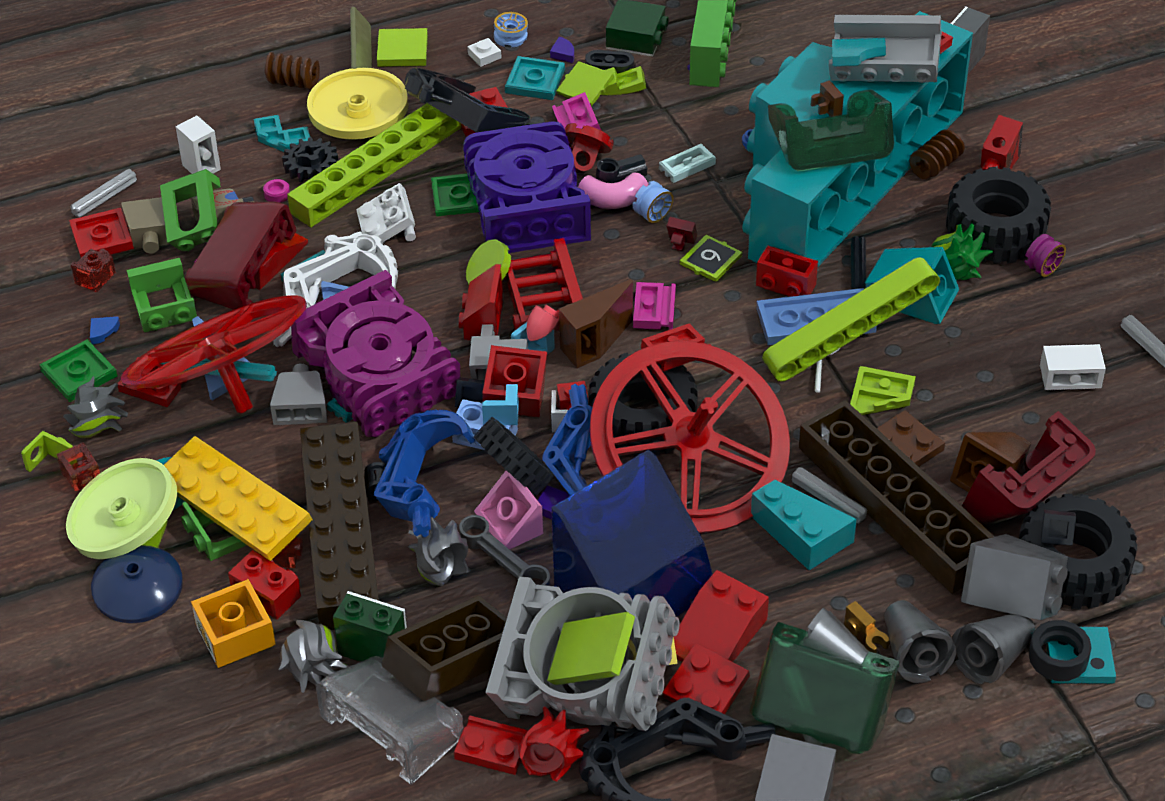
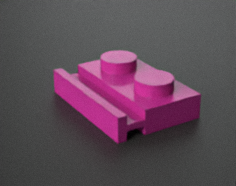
[552,92,601,144]
[633,282,676,330]

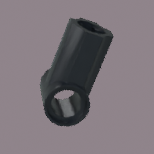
[596,154,648,183]

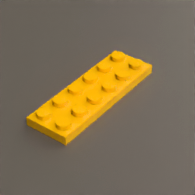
[164,436,313,561]

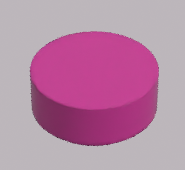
[263,179,290,203]

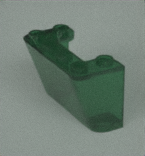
[749,622,900,754]

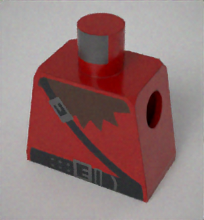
[981,115,1023,170]

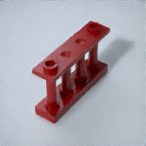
[505,238,583,330]

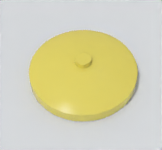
[307,68,408,139]

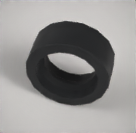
[1029,620,1092,681]

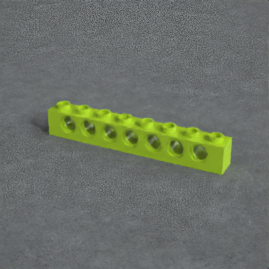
[287,103,461,228]

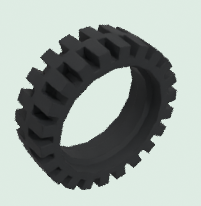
[474,417,555,495]

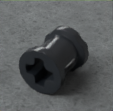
[364,462,387,501]

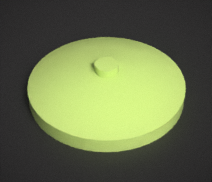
[66,458,177,559]

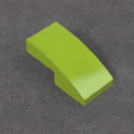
[601,66,646,95]

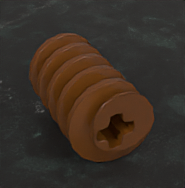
[265,52,320,90]
[909,129,965,179]

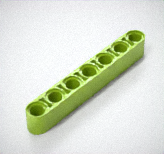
[762,257,940,382]

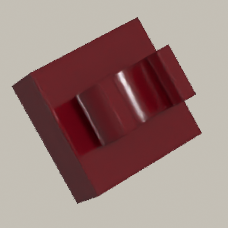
[667,217,697,251]

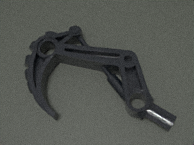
[405,68,532,132]
[579,698,776,801]

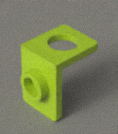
[21,431,77,472]

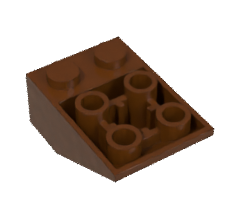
[559,279,633,368]

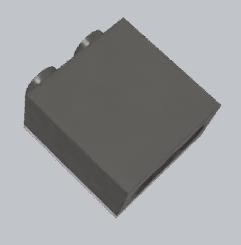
[951,7,990,74]

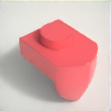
[526,305,559,341]

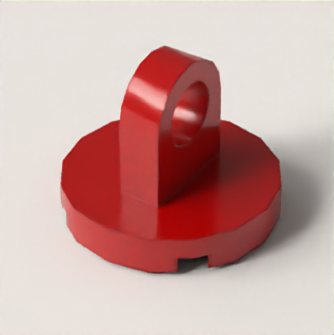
[565,123,614,173]

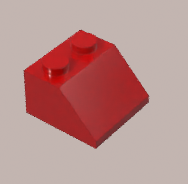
[459,264,503,340]
[483,345,547,417]

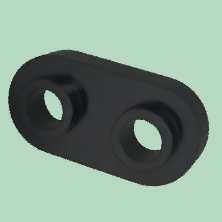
[585,50,634,74]

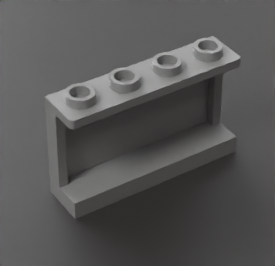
[829,15,942,83]

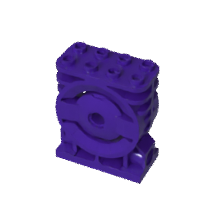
[463,122,591,253]

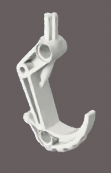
[273,232,398,347]

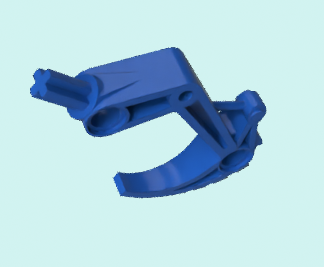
[542,384,652,543]
[374,410,475,538]

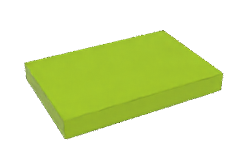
[547,612,635,685]

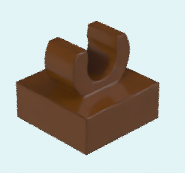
[810,80,844,119]

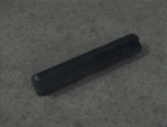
[851,236,866,290]

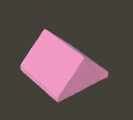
[474,471,543,549]

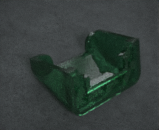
[768,89,894,171]

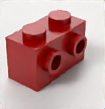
[756,246,818,297]
[228,550,301,619]

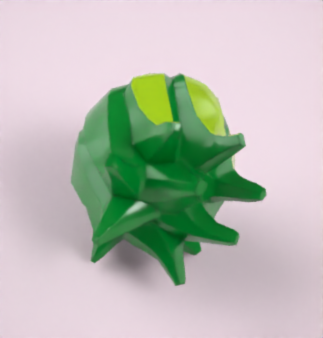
[931,224,993,281]

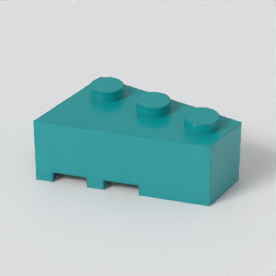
[751,480,857,570]

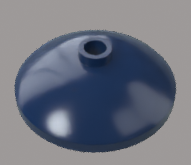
[91,545,183,623]

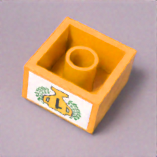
[191,579,276,668]

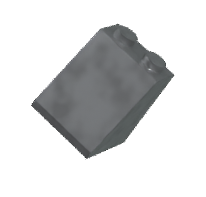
[961,534,1068,620]
[755,734,836,801]

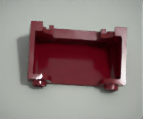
[185,202,297,309]
[962,411,1096,524]

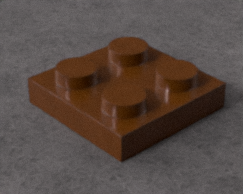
[877,410,945,467]

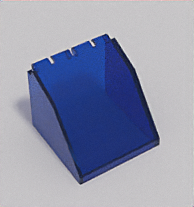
[551,449,713,617]

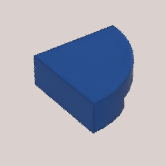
[90,316,120,344]

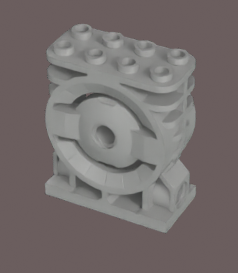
[485,577,679,731]

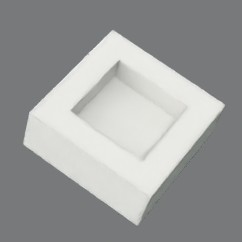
[468,38,501,67]

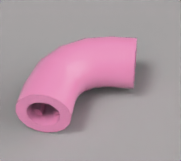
[578,172,649,209]

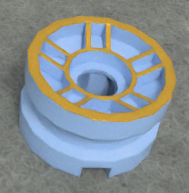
[494,12,528,47]
[633,181,674,223]

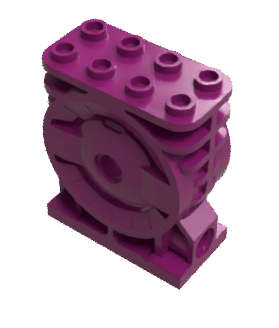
[291,270,460,437]

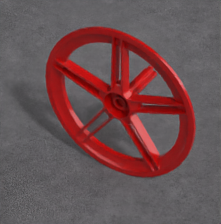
[121,295,307,413]
[590,341,790,533]

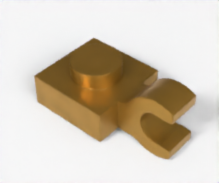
[844,601,889,656]

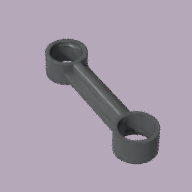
[459,515,550,586]

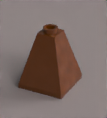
[950,432,1031,492]

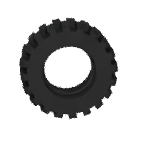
[946,167,1051,264]
[588,351,698,458]
[1019,494,1137,610]

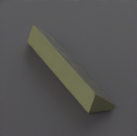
[350,7,372,69]

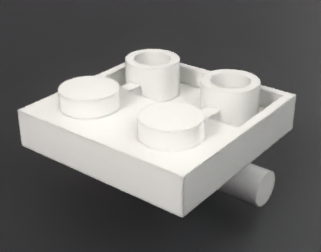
[356,183,416,242]

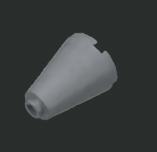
[884,600,956,683]
[790,608,881,688]
[952,614,1035,684]

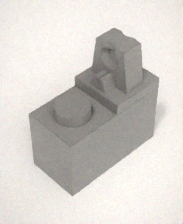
[469,324,528,380]

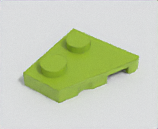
[850,366,916,415]

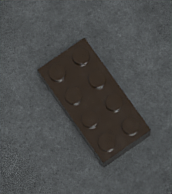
[382,595,507,702]

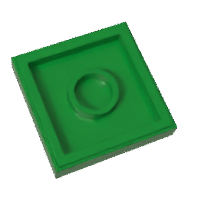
[431,173,478,216]
[39,339,118,402]

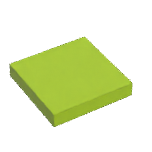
[377,28,428,67]

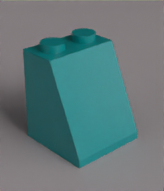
[865,247,959,324]

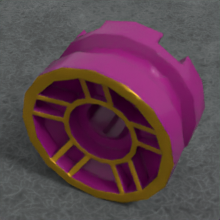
[1024,234,1066,277]

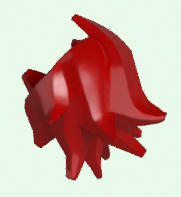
[519,706,589,781]

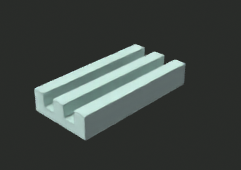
[659,144,716,183]

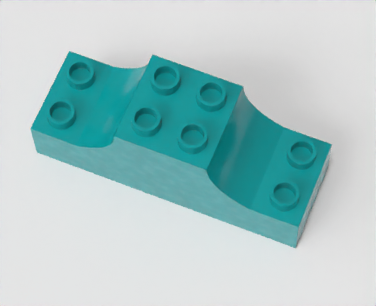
[742,11,973,267]

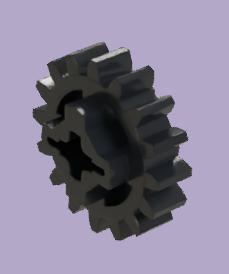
[282,137,339,182]

